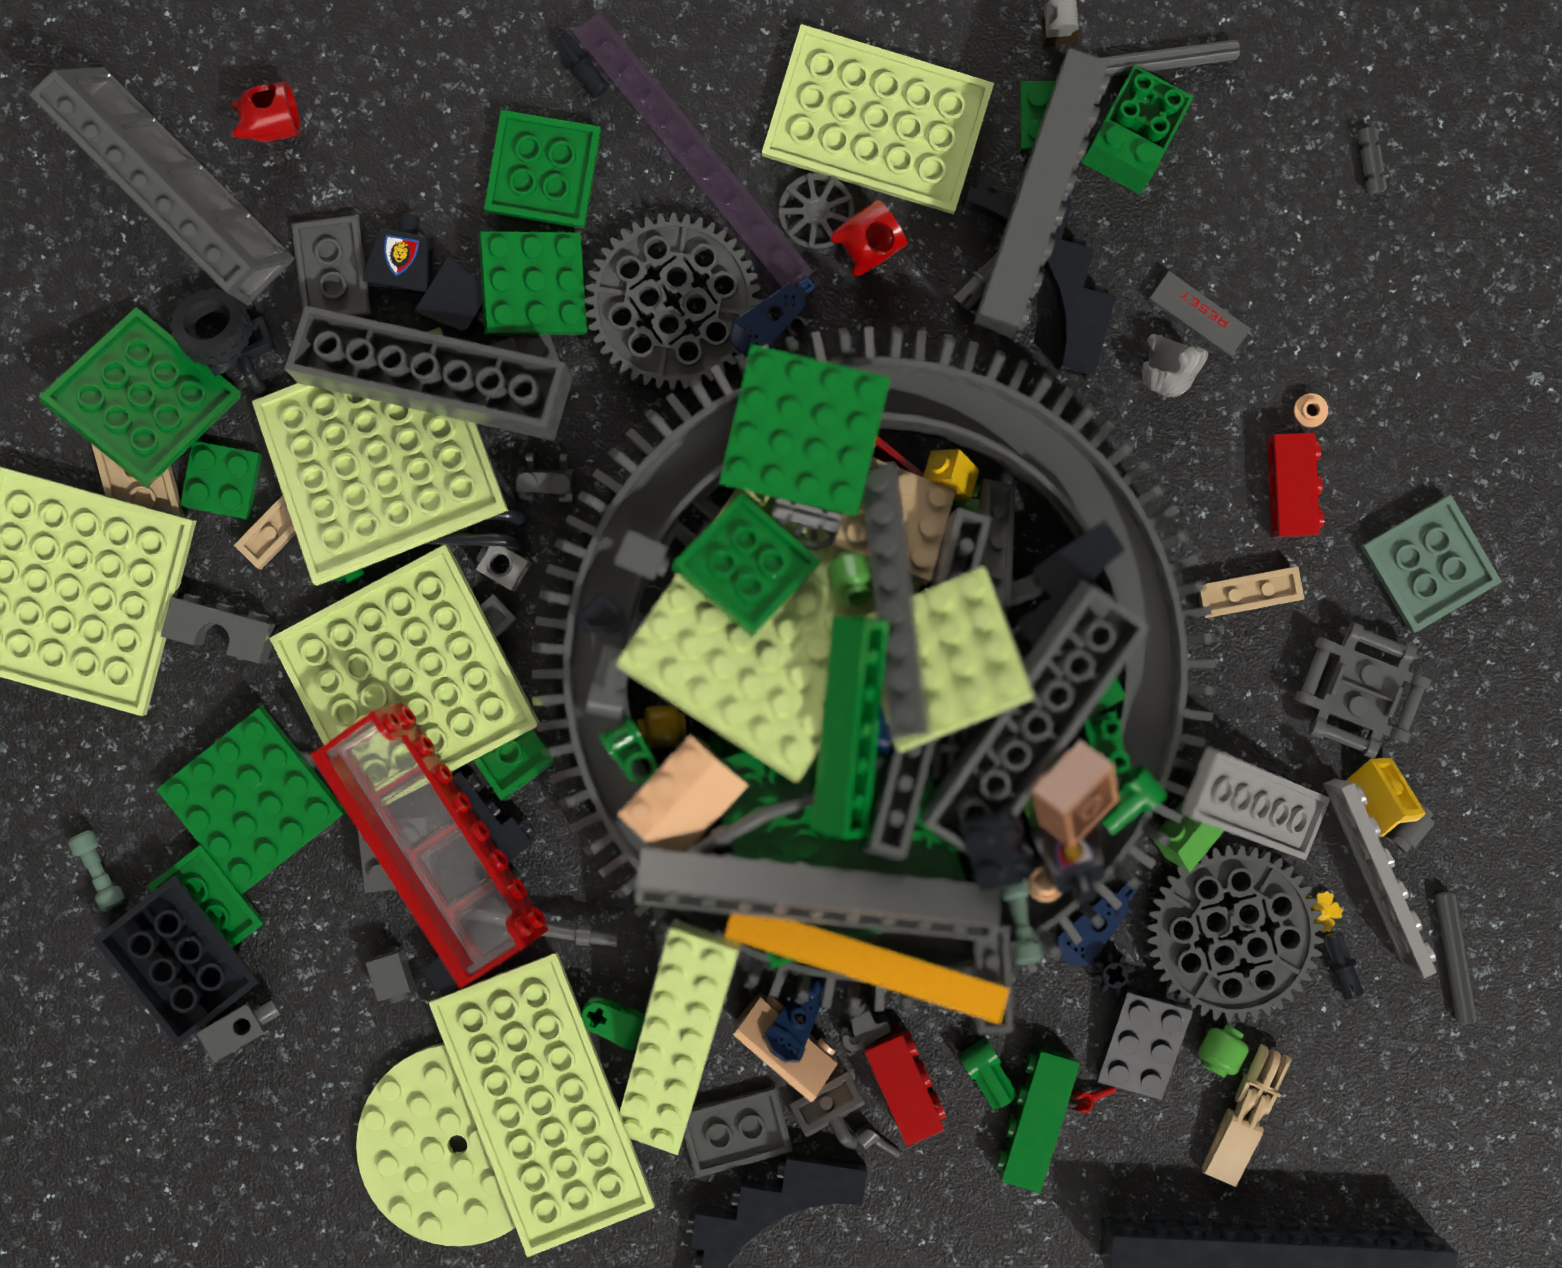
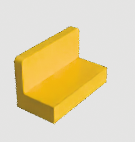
[1346,758,1426,837]

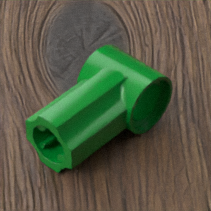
[1099,765,1167,835]
[957,1037,1018,1110]

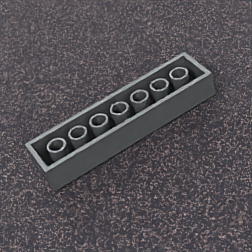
[973,48,1111,337]
[285,306,573,441]
[918,580,1151,854]

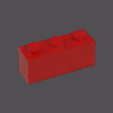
[1266,433,1324,538]

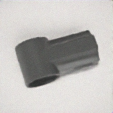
[585,645,628,720]

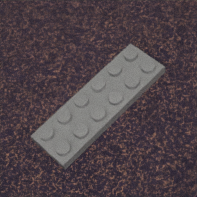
[1181,747,1330,860]
[1323,778,1437,978]

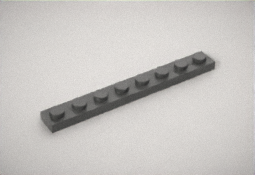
[863,462,930,740]

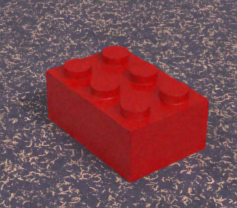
[864,1022,947,1146]

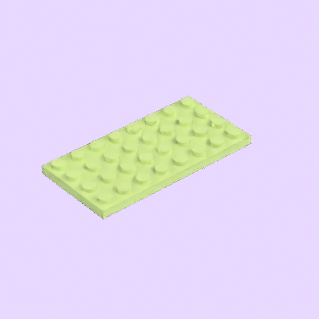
[429,951,655,1257]

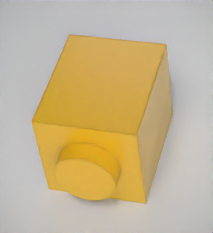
[923,449,979,500]

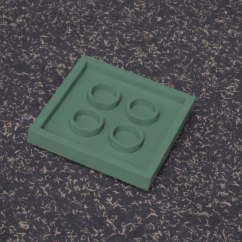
[1360,495,1502,633]

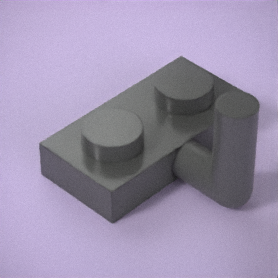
[790,1072,866,1150]

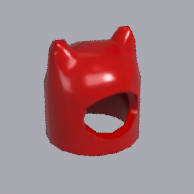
[232,81,301,143]
[830,199,908,276]

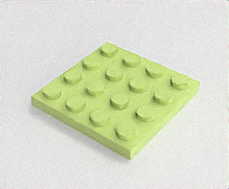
[865,566,1035,752]

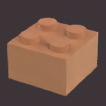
[1032,741,1119,849]

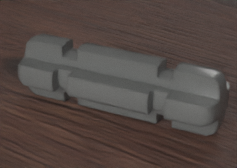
[1357,127,1387,194]
[772,498,841,532]

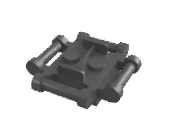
[1294,622,1432,759]

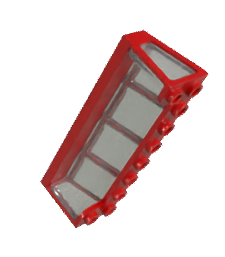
[310,702,549,989]

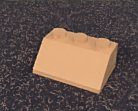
[618,736,749,853]
[733,992,838,1103]

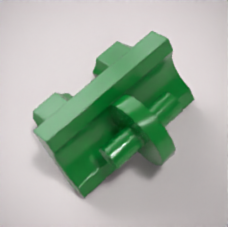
[1081,711,1131,777]

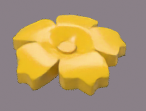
[1307,891,1343,932]

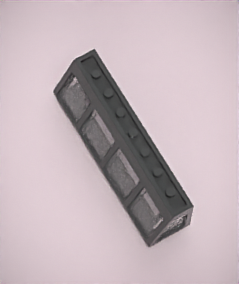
[29,67,295,306]

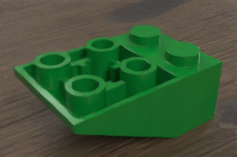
[1081,65,1194,194]

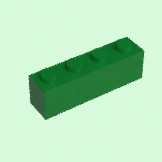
[995,1045,1080,1193]

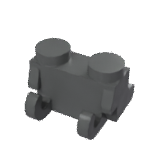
[516,452,574,503]
[841,996,891,1052]

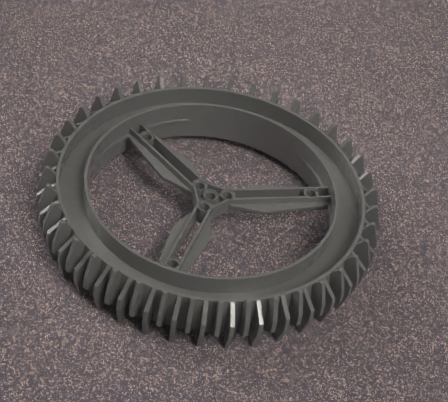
[532,327,1216,1011]

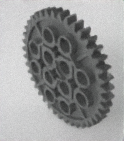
[585,213,761,392]
[1144,844,1324,1022]

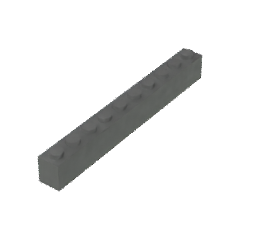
[863,508,991,861]
[636,847,1000,942]

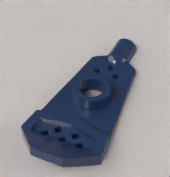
[729,277,815,355]
[1057,884,1138,966]
[762,978,822,1063]

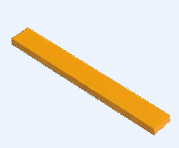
[724,914,1010,1024]

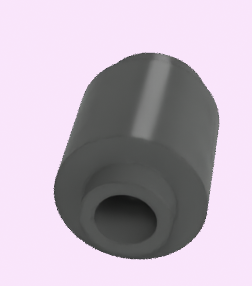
[1384,803,1435,853]

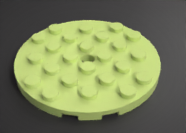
[356,1043,516,1246]

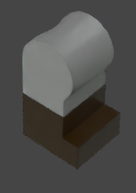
[1040,0,1079,46]

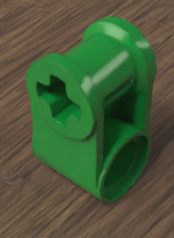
[598,715,657,784]
[582,996,646,1050]

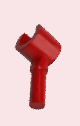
[1069,1086,1117,1113]

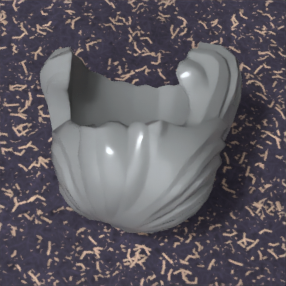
[1142,334,1208,397]

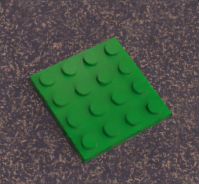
[39,307,241,488]
[719,344,891,516]
[157,706,346,895]

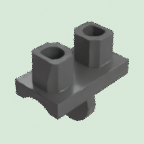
[932,725,968,779]

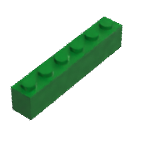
[812,616,889,839]

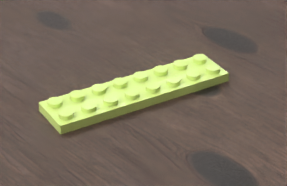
[620,920,741,1155]

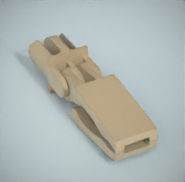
[1202,1044,1292,1187]

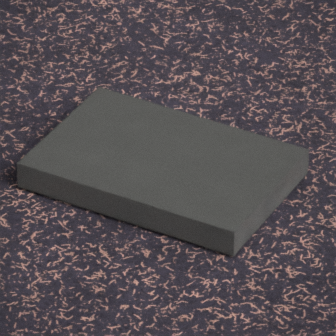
[291,215,373,318]
[684,1084,793,1178]

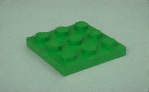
[484,110,602,229]
[478,231,587,336]
[671,493,821,638]

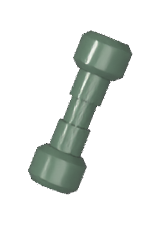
[68,830,126,912]
[1001,879,1043,965]

